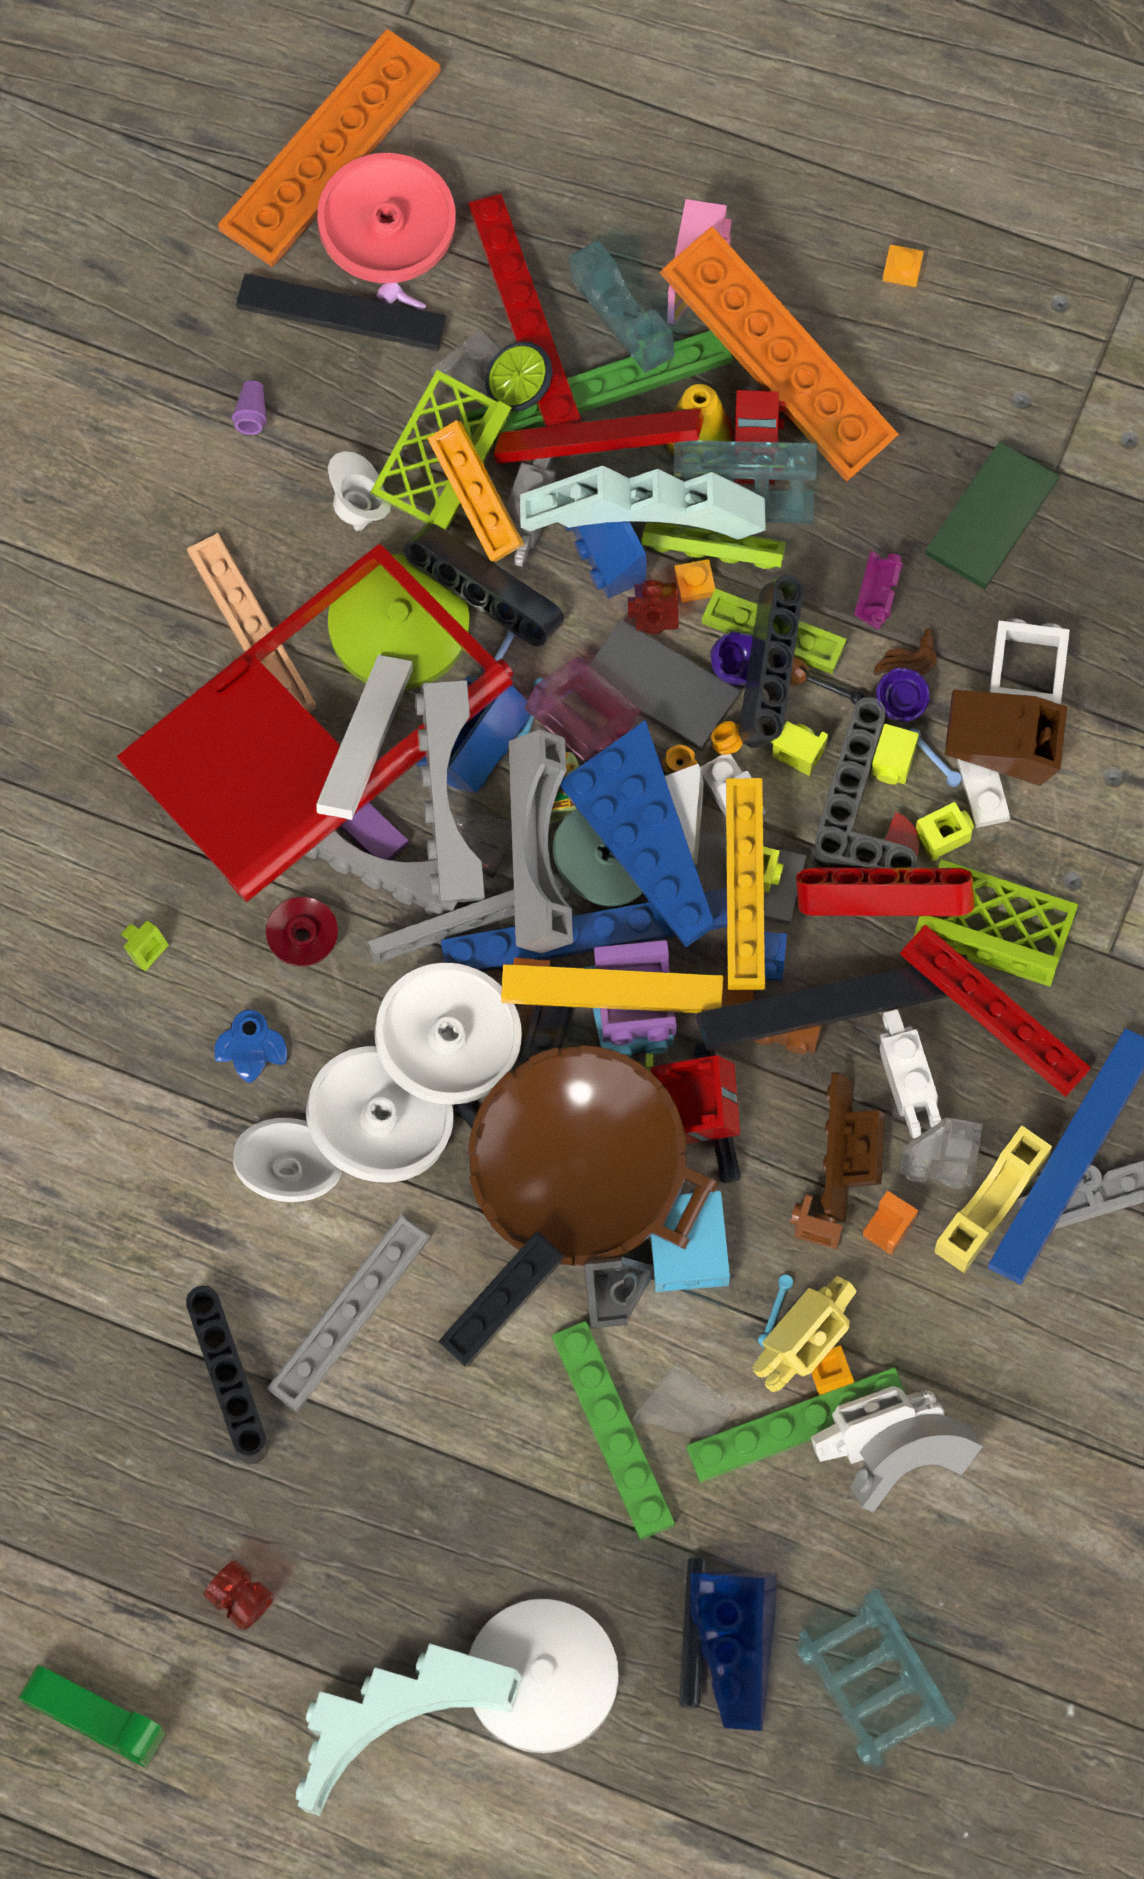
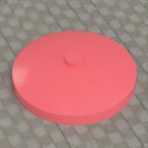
[317,153,456,283]

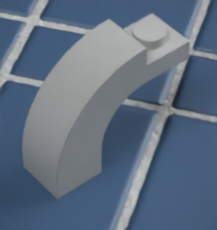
[850,1415,983,1512]

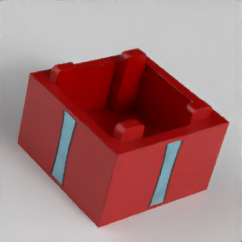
[733,390,786,485]
[650,1055,741,1144]

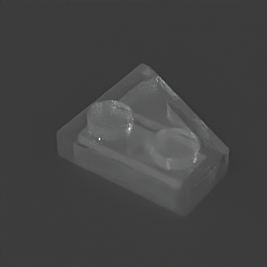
[432,815,512,878]

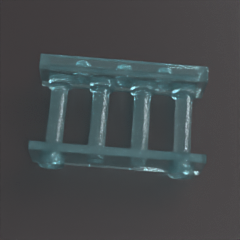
[674,441,817,524]
[795,1588,956,1772]

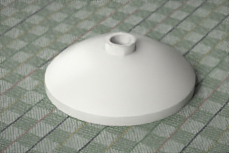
[233,1118,343,1202]

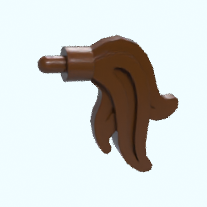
[874,628,937,676]

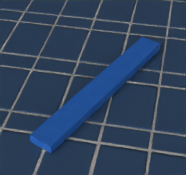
[988,1028,1144,1285]

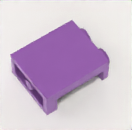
[594,940,677,1045]

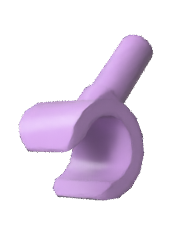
[377,283,426,311]

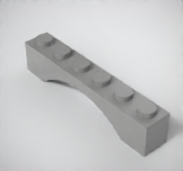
[415,680,485,904]
[509,729,573,954]
[305,831,465,918]

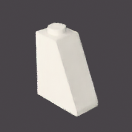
[665,764,704,865]

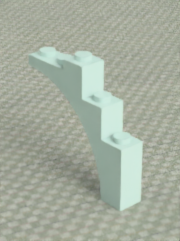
[296,1644,522,1817]

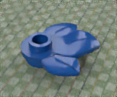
[214,1010,287,1083]

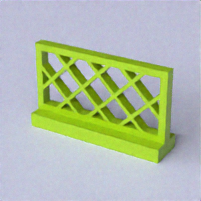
[370,370,512,531]
[914,859,1078,987]

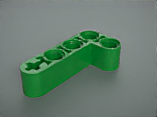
[18,1665,166,1768]

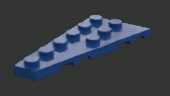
[560,720,715,947]

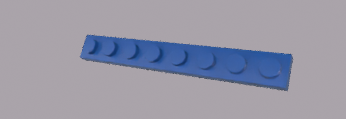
[441,888,727,972]

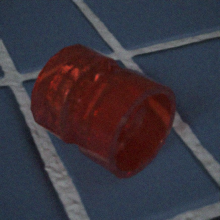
[203,1559,275,1632]

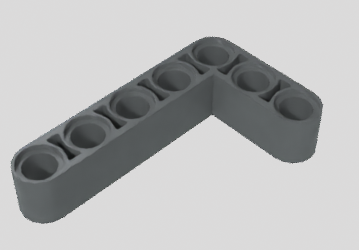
[814,697,917,868]

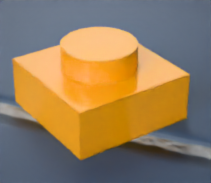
[883,244,924,288]
[674,559,715,603]
[811,1345,855,1395]

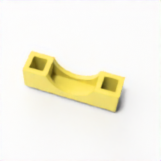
[934,1125,1052,1274]

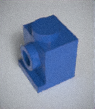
[764,932,787,982]

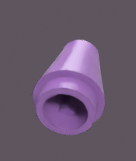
[232,381,267,435]

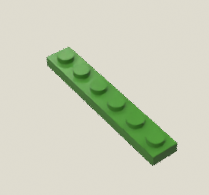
[552,1321,675,1541]
[686,1367,907,1483]

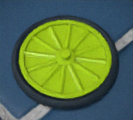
[485,341,552,412]

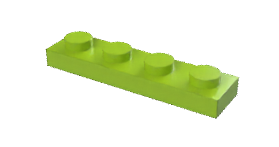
[641,522,786,569]
[702,588,847,675]

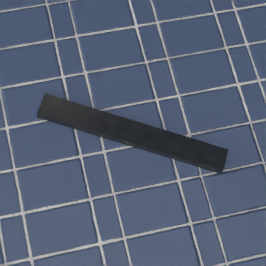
[696,954,969,1051]

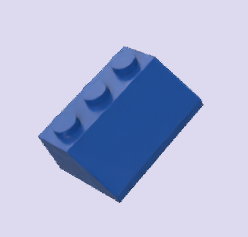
[563,466,646,599]
[416,676,535,793]

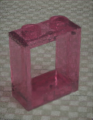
[524,656,641,762]

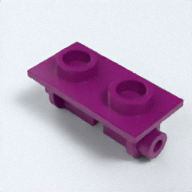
[854,551,903,630]

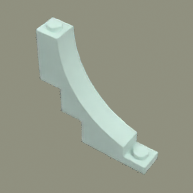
[520,465,766,540]

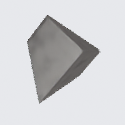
[584,1257,654,1329]

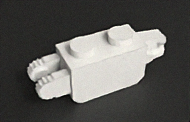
[880,1009,943,1138]
[811,1386,945,1464]

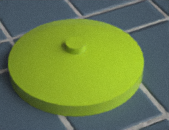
[328,554,470,690]

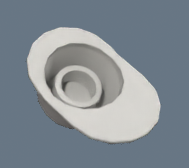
[328,451,391,531]

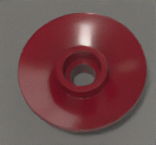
[266,897,338,967]

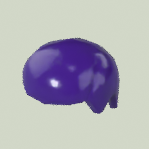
[710,631,753,686]
[876,667,930,722]

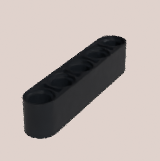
[403,523,564,647]
[739,575,803,748]
[186,1285,268,1464]

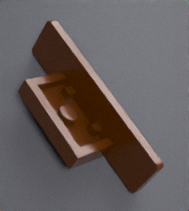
[821,1072,885,1222]

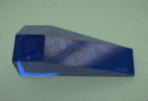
[690,1571,777,1731]

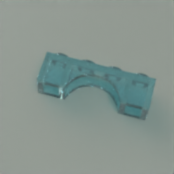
[569,240,675,373]

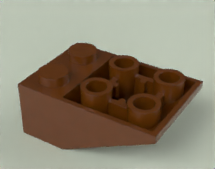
[944,690,1067,786]

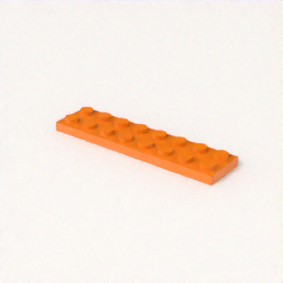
[218,29,441,268]
[659,226,899,482]

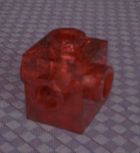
[628,580,679,634]

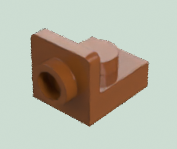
[790,1194,843,1250]

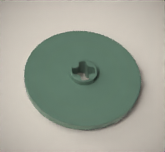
[553,809,642,906]

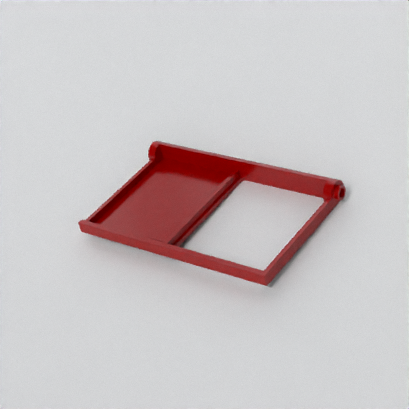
[116,543,514,903]

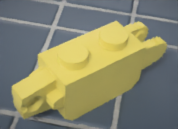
[752,1276,857,1392]

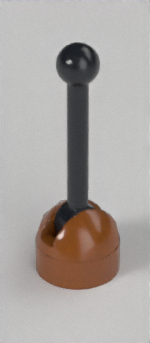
[790,656,864,705]

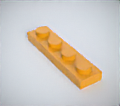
[427,420,525,562]

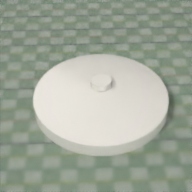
[375,963,522,1104]
[306,1046,453,1183]
[469,1599,618,1753]

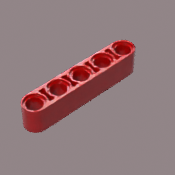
[796,868,975,916]

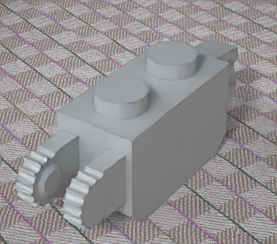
[500,457,556,566]

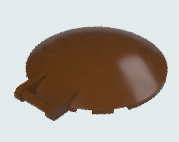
[468,1045,718,1266]

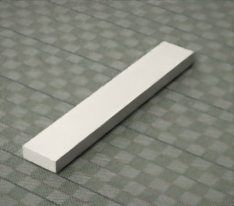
[316,655,413,820]

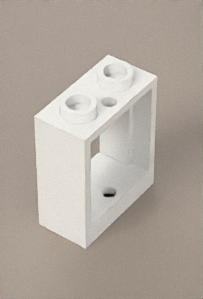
[989,619,1070,704]

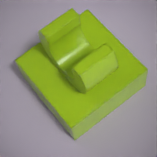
[121,921,169,971]

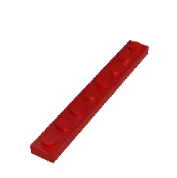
[469,193,582,427]

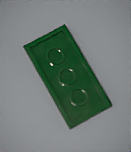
[925,441,1059,589]

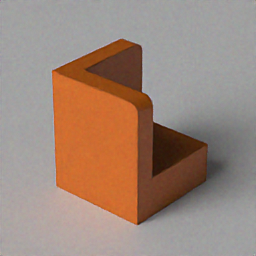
[863,1190,918,1255]

